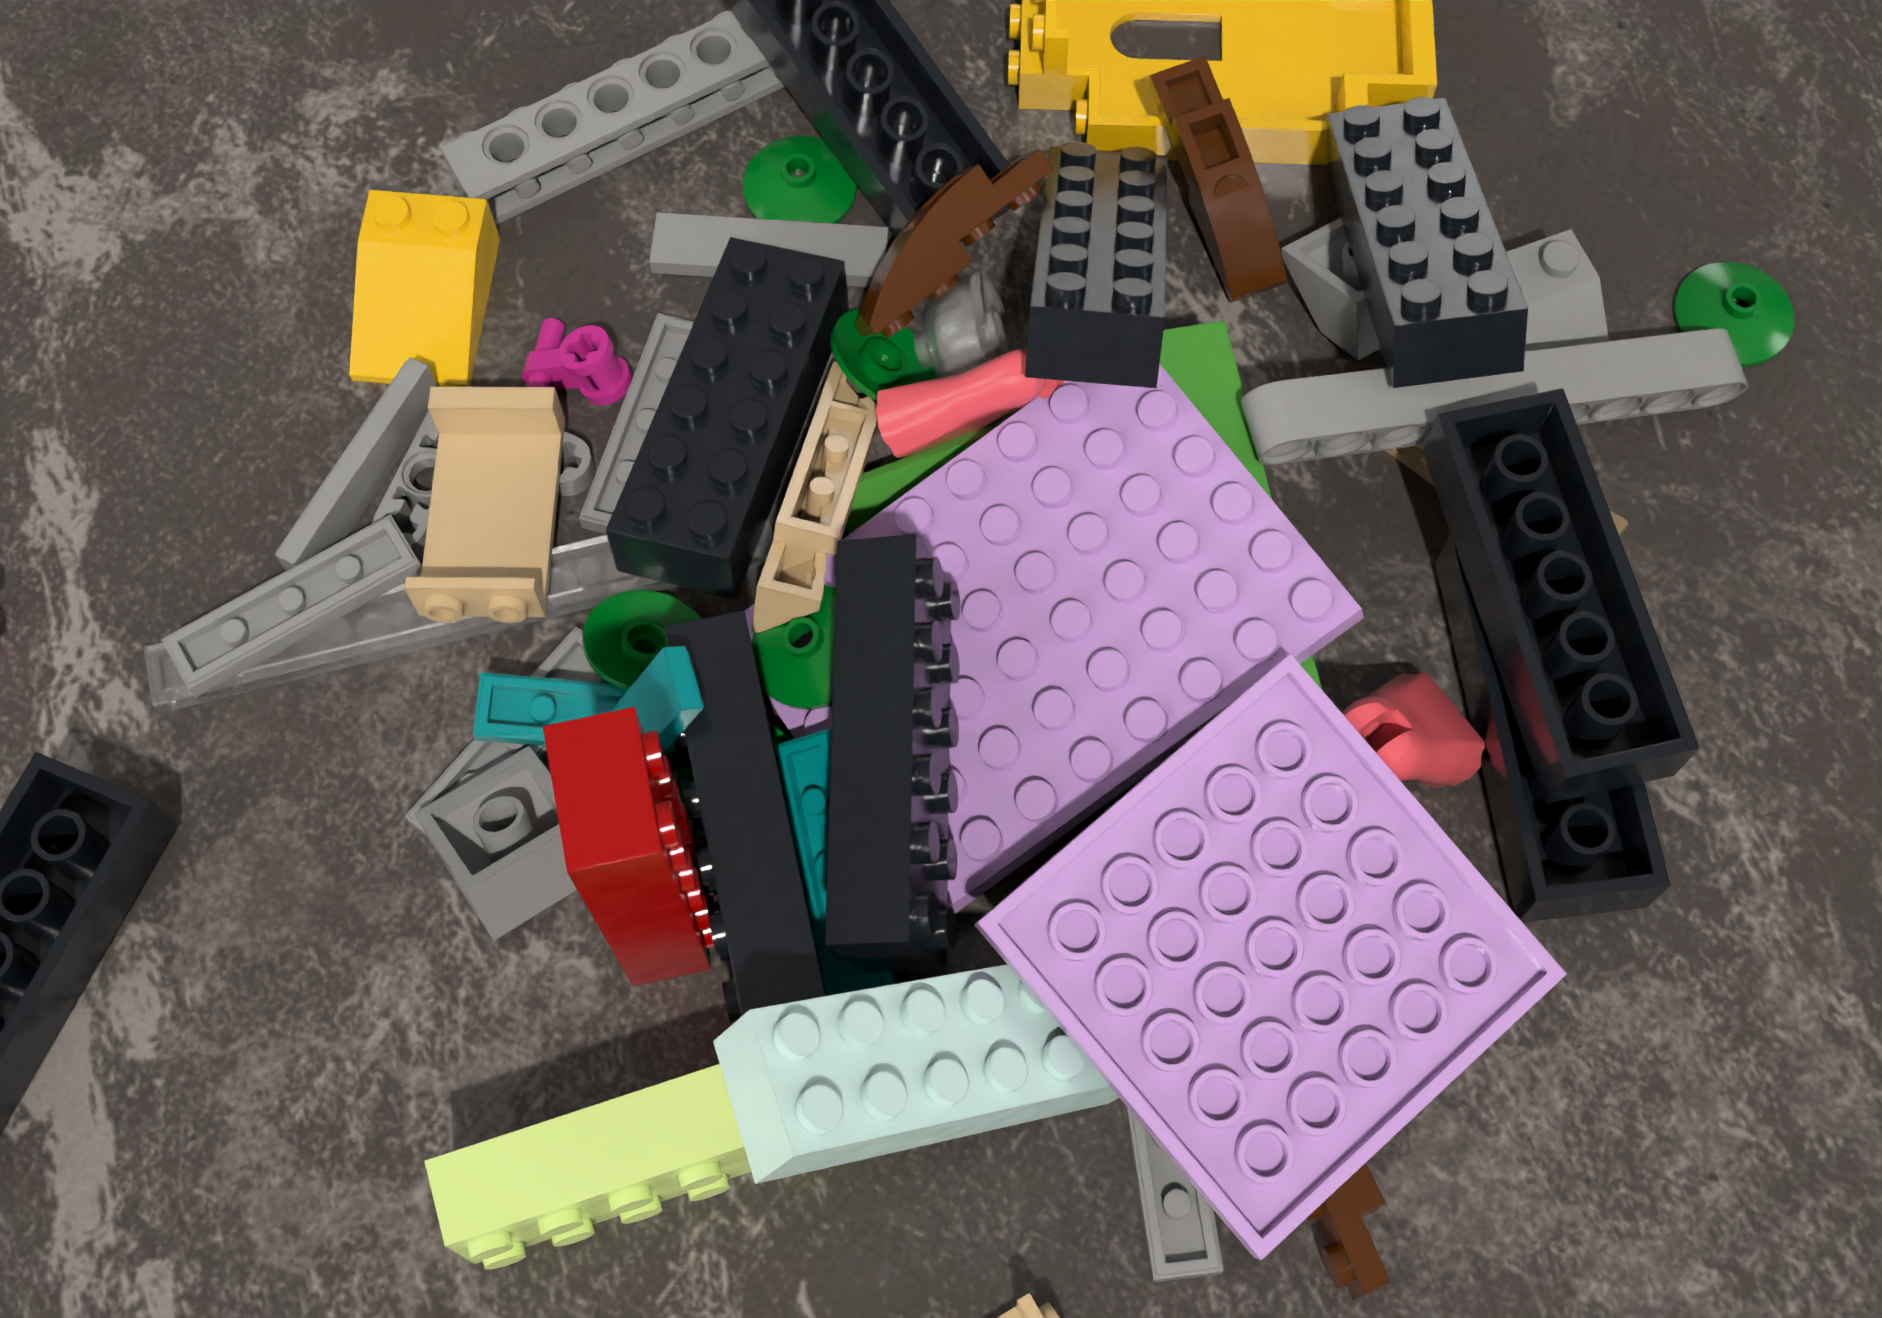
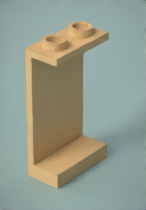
[404,386,565,623]

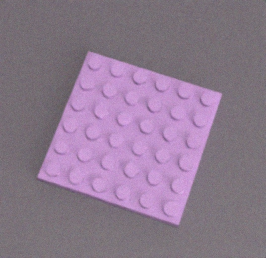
[974,653,1566,1260]

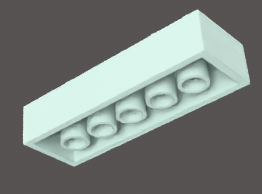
[713,964,1119,1184]

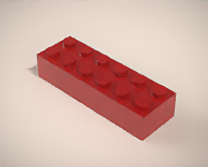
[543,707,714,987]

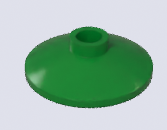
[742,135,857,224]
[1673,262,1795,367]
[830,309,938,401]
[752,585,836,710]
[582,590,702,691]

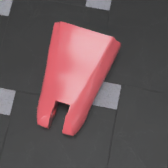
[876,349,1064,458]
[1342,672,1485,788]

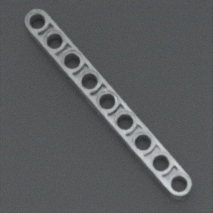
[1241,329,1748,465]

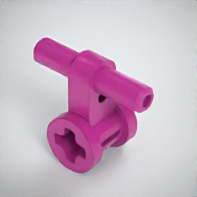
[521,318,633,406]

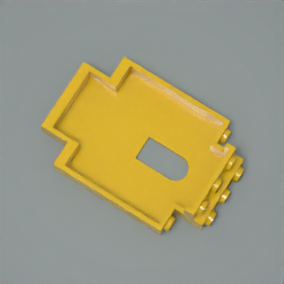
[1008,0,1437,165]

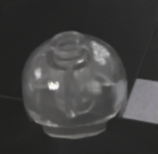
[913,270,1015,378]

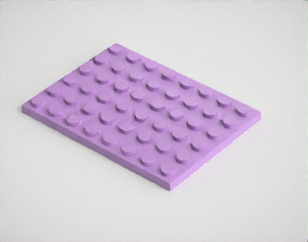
[745,364,1364,913]

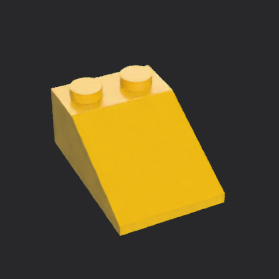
[349,190,500,387]

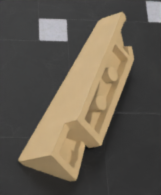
[751,361,878,633]

